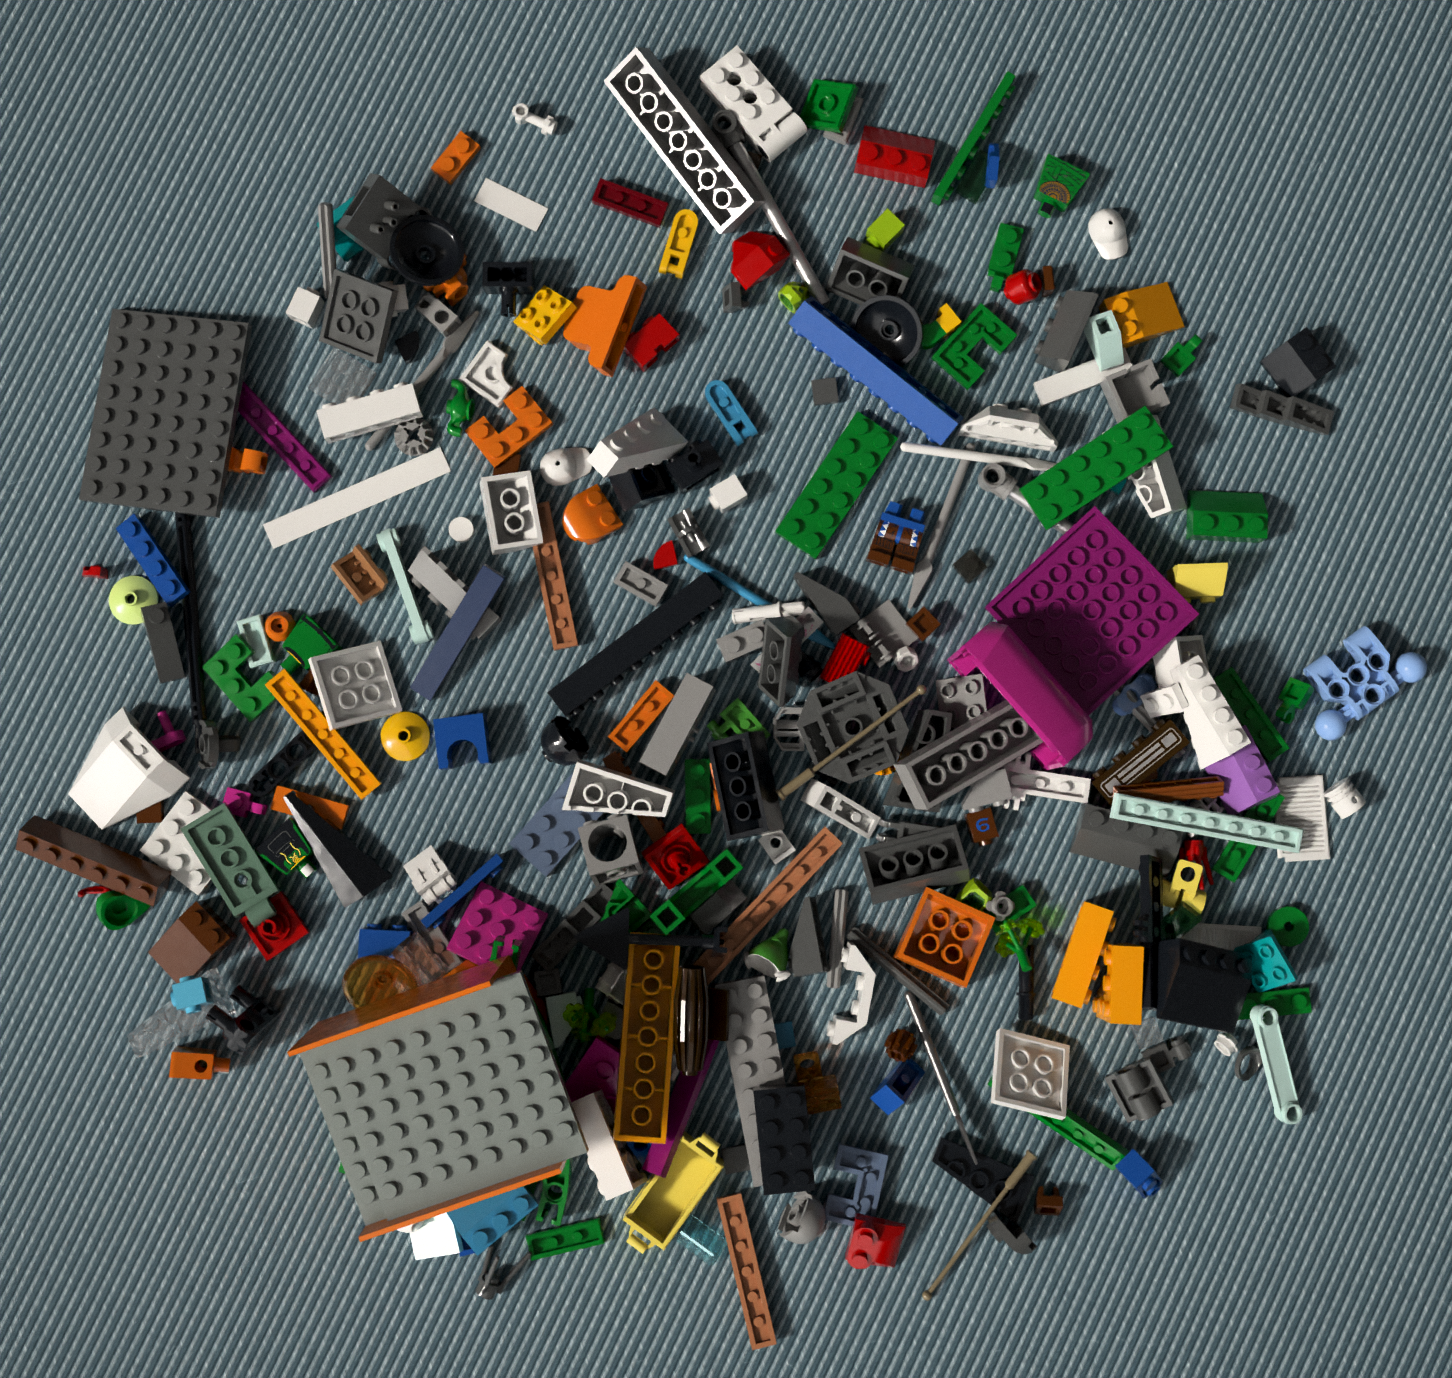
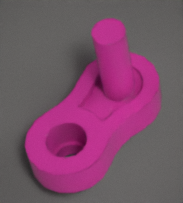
[151,710,187,752]

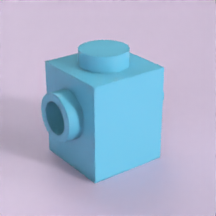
[170,975,214,1014]

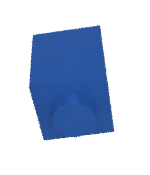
[870,1058,925,1115]

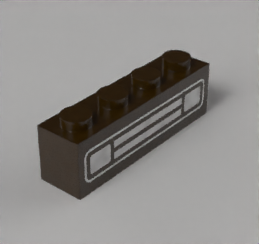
[1091,718,1190,806]

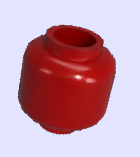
[1004,269,1042,305]

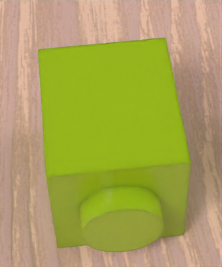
[866,208,905,252]

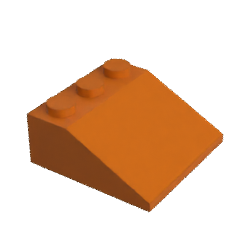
[893,887,995,988]

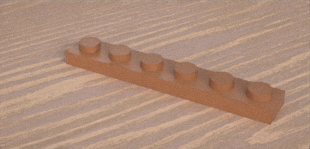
[533,501,578,651]
[717,1192,777,1350]

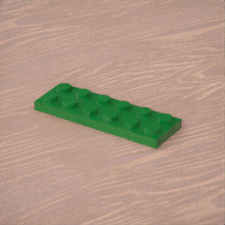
[1019,406,1173,531]
[775,411,898,560]

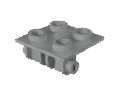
[850,599,918,668]
[935,674,987,728]

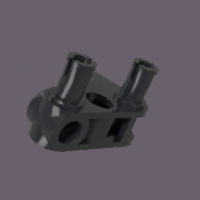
[205,985,282,1058]

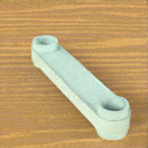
[376,528,434,645]
[1250,1004,1303,1124]

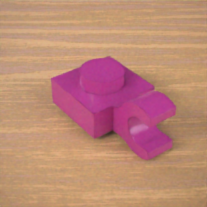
[223,787,268,818]

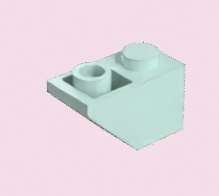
[1083,310,1124,372]

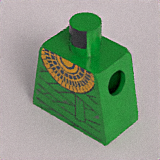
[1034,154,1090,218]

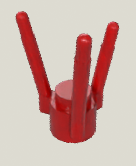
[1179,840,1214,890]

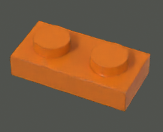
[431,131,481,185]

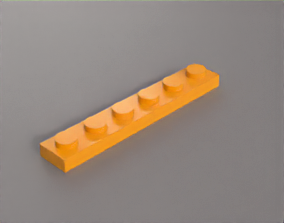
[265,669,382,800]

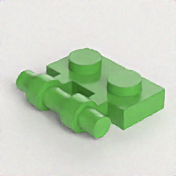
[707,698,771,740]

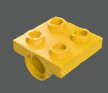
[513,285,577,346]

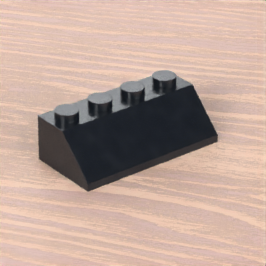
[707,731,785,841]

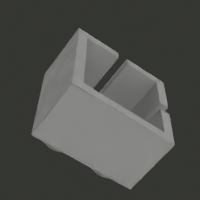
[1100,358,1170,424]

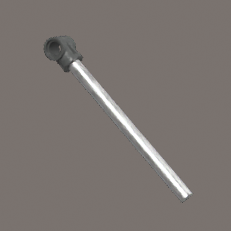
[712,109,830,306]

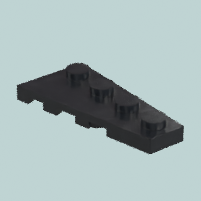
[931,1136,1035,1224]

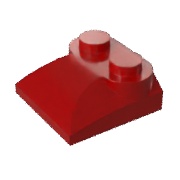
[845,1213,906,1269]

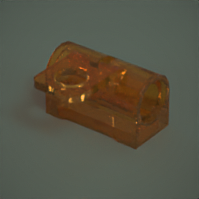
[793,1051,842,1115]

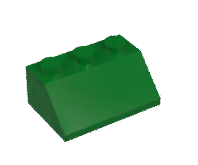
[1186,490,1268,543]

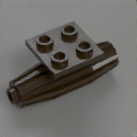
[673,965,730,1076]

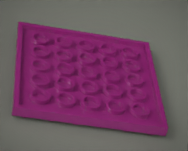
[985,506,1199,716]

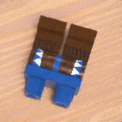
[866,501,925,575]

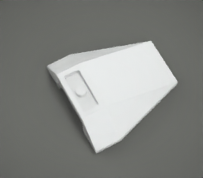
[69,707,191,830]

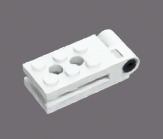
[700,45,808,163]

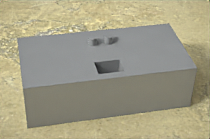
[639,673,716,779]

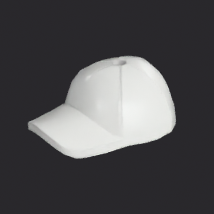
[1088,208,1128,260]
[540,448,592,486]

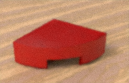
[653,540,678,571]
[82,566,109,579]

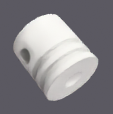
[1323,777,1366,819]

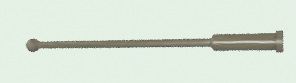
[776,685,927,801]
[922,1150,1038,1301]

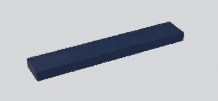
[410,564,507,701]

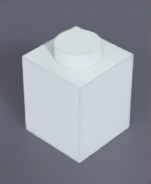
[286,287,325,329]
[708,474,748,514]

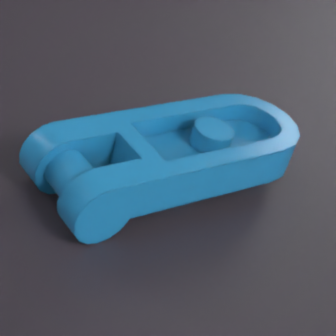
[705,380,758,447]

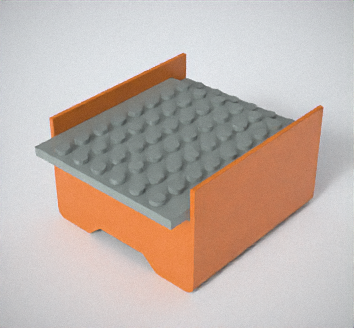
[287,955,589,1242]

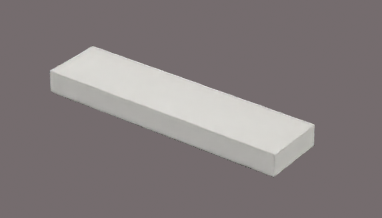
[1033,347,1132,407]

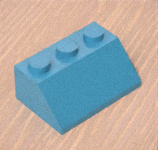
[446,1185,538,1256]

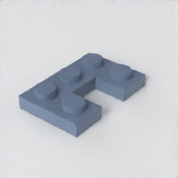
[824,1143,889,1226]

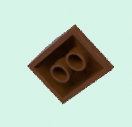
[148,900,238,983]

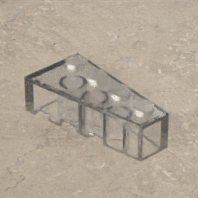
[127,968,237,1059]

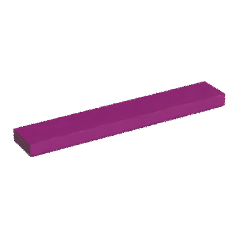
[238,381,333,493]
[642,1039,719,1178]

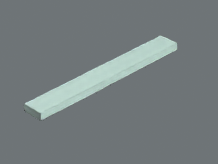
[1110,793,1304,853]

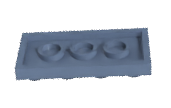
[509,773,604,877]

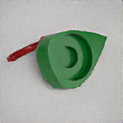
[78,885,151,930]

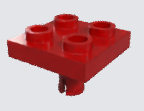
[641,823,710,890]
[239,891,310,961]

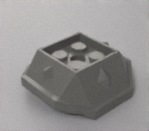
[797,671,909,784]

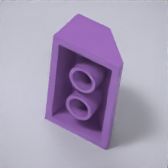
[1204,725,1280,816]

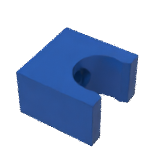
[433,713,492,770]

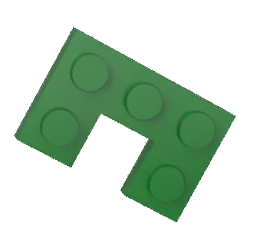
[931,303,1017,391]
[202,634,277,722]

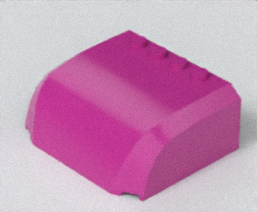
[947,621,1093,771]

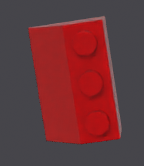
[854,125,935,188]

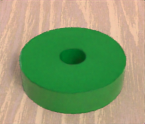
[1266,906,1309,947]

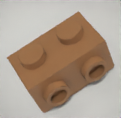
[331,544,389,606]

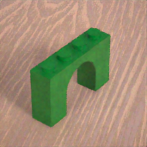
[650,849,743,935]

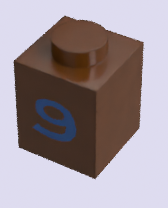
[964,807,999,847]

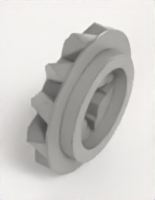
[394,418,434,456]

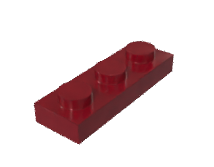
[592,178,669,228]

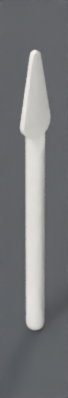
[900,442,1057,471]

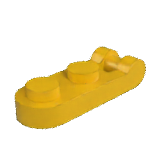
[659,209,698,279]

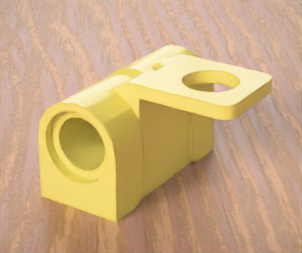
[1163,859,1206,916]

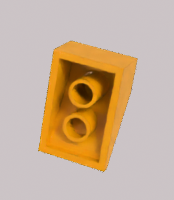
[1098,282,1185,349]

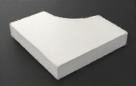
[459,340,513,409]

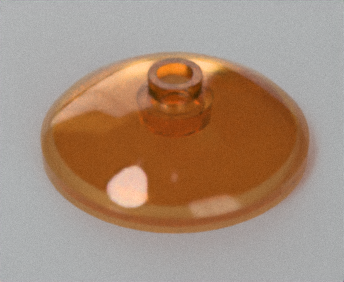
[342,955,418,1008]

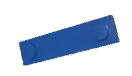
[421,854,504,929]

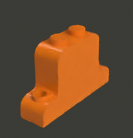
[563,275,647,377]

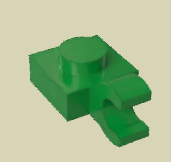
[1160,334,1203,378]
[1275,677,1314,725]

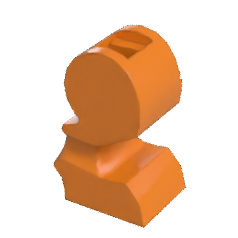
[228,447,268,474]

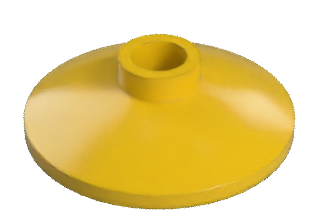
[381,712,430,761]

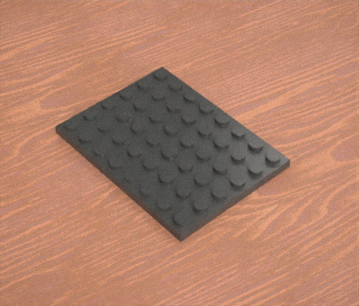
[79,309,252,518]

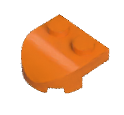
[562,484,623,545]

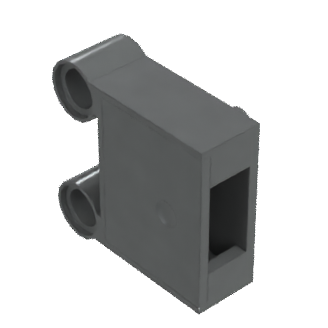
[336,173,432,270]

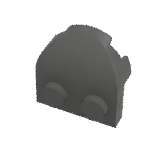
[986,1211,1038,1254]

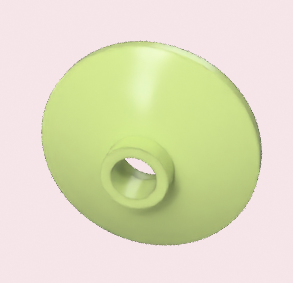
[109,576,159,625]

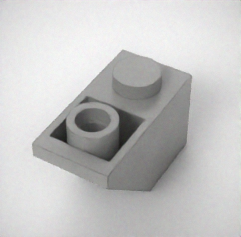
[961,767,1013,813]

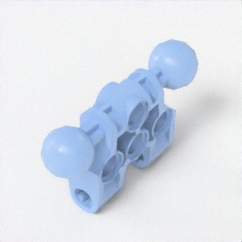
[1303,626,1427,741]

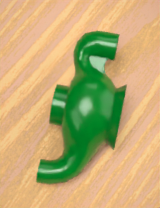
[446,379,475,437]

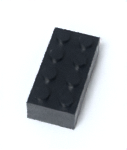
[753,1082,815,1195]

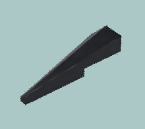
[283,790,393,908]

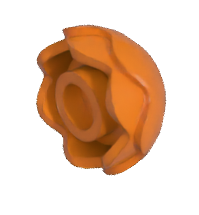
[265,611,296,642]

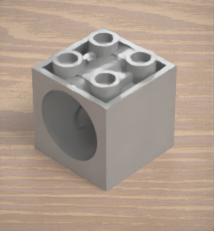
[578,813,644,886]

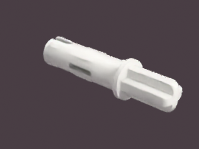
[732,601,806,624]

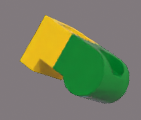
[920,303,962,350]

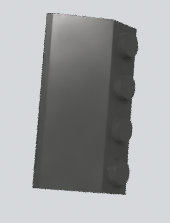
[1069,804,1183,878]
[859,824,970,905]

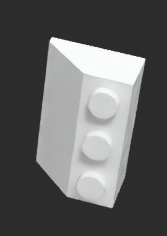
[480,470,543,555]
[1152,635,1209,715]

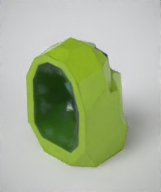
[778,282,809,314]
[955,877,993,911]

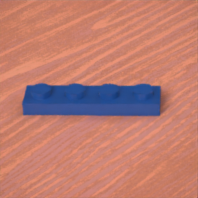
[116,513,191,607]

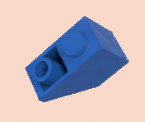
[358,923,414,960]
[1115,1149,1162,1199]

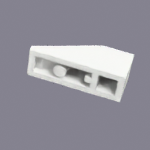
[800,779,881,839]

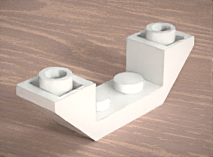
[827,941,876,1045]

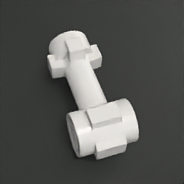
[512,103,558,136]

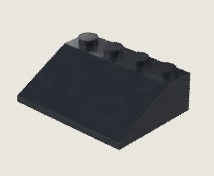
[1156,938,1252,1033]

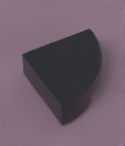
[395,330,420,364]

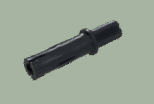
[1016,945,1036,1020]

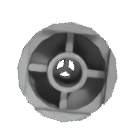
[778,1191,826,1244]

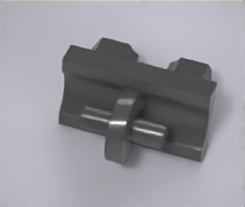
[667,508,710,559]

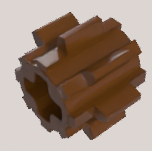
[884,1028,918,1062]

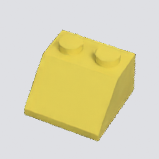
[1167,563,1228,603]

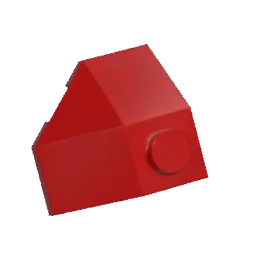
[731,231,790,290]

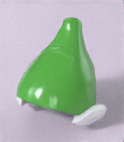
[744,928,791,982]

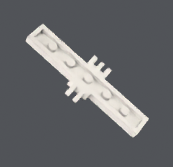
[969,752,1091,811]

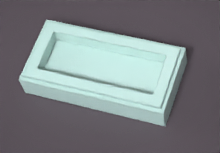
[237,614,276,669]

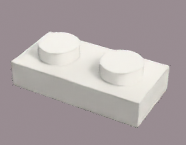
[1140,683,1189,718]

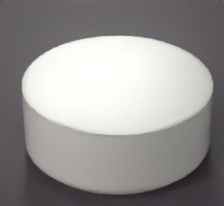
[449,517,474,543]

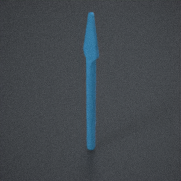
[684,554,836,650]

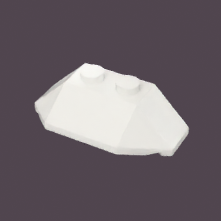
[957,404,1058,452]

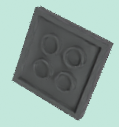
[319,269,398,363]

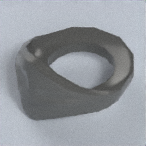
[1234,1046,1263,1081]

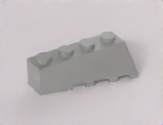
[408,546,502,641]

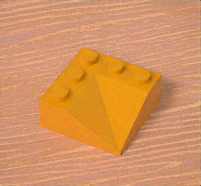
[1092,943,1144,1025]

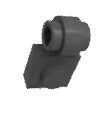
[1141,1036,1192,1073]

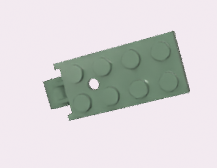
[181,802,280,928]

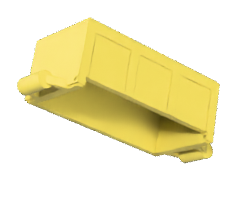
[623,1131,724,1254]

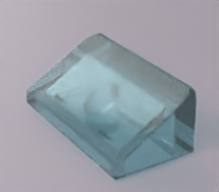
[673,1213,727,1266]

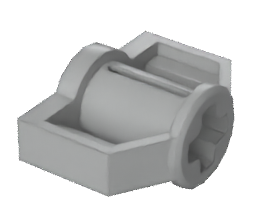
[773,705,804,751]

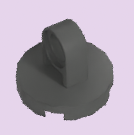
[195,720,241,769]

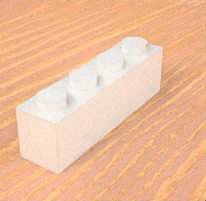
[316,382,423,444]

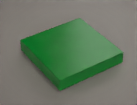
[800,79,858,133]

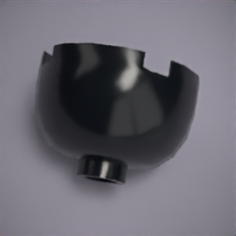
[540,716,589,766]

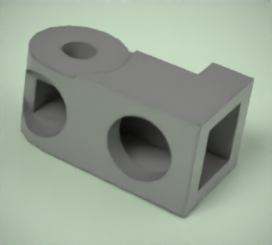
[414,292,462,338]

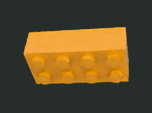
[1051,901,1117,1008]

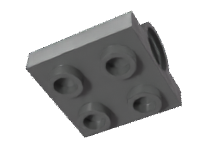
[1105,1057,1174,1123]

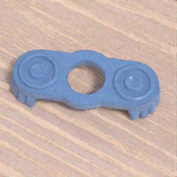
[1112,673,1157,716]

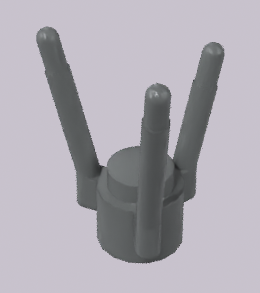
[475,1244,532,1300]

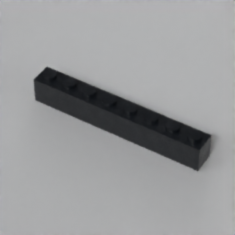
[547,572,723,718]

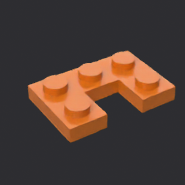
[465,386,553,469]

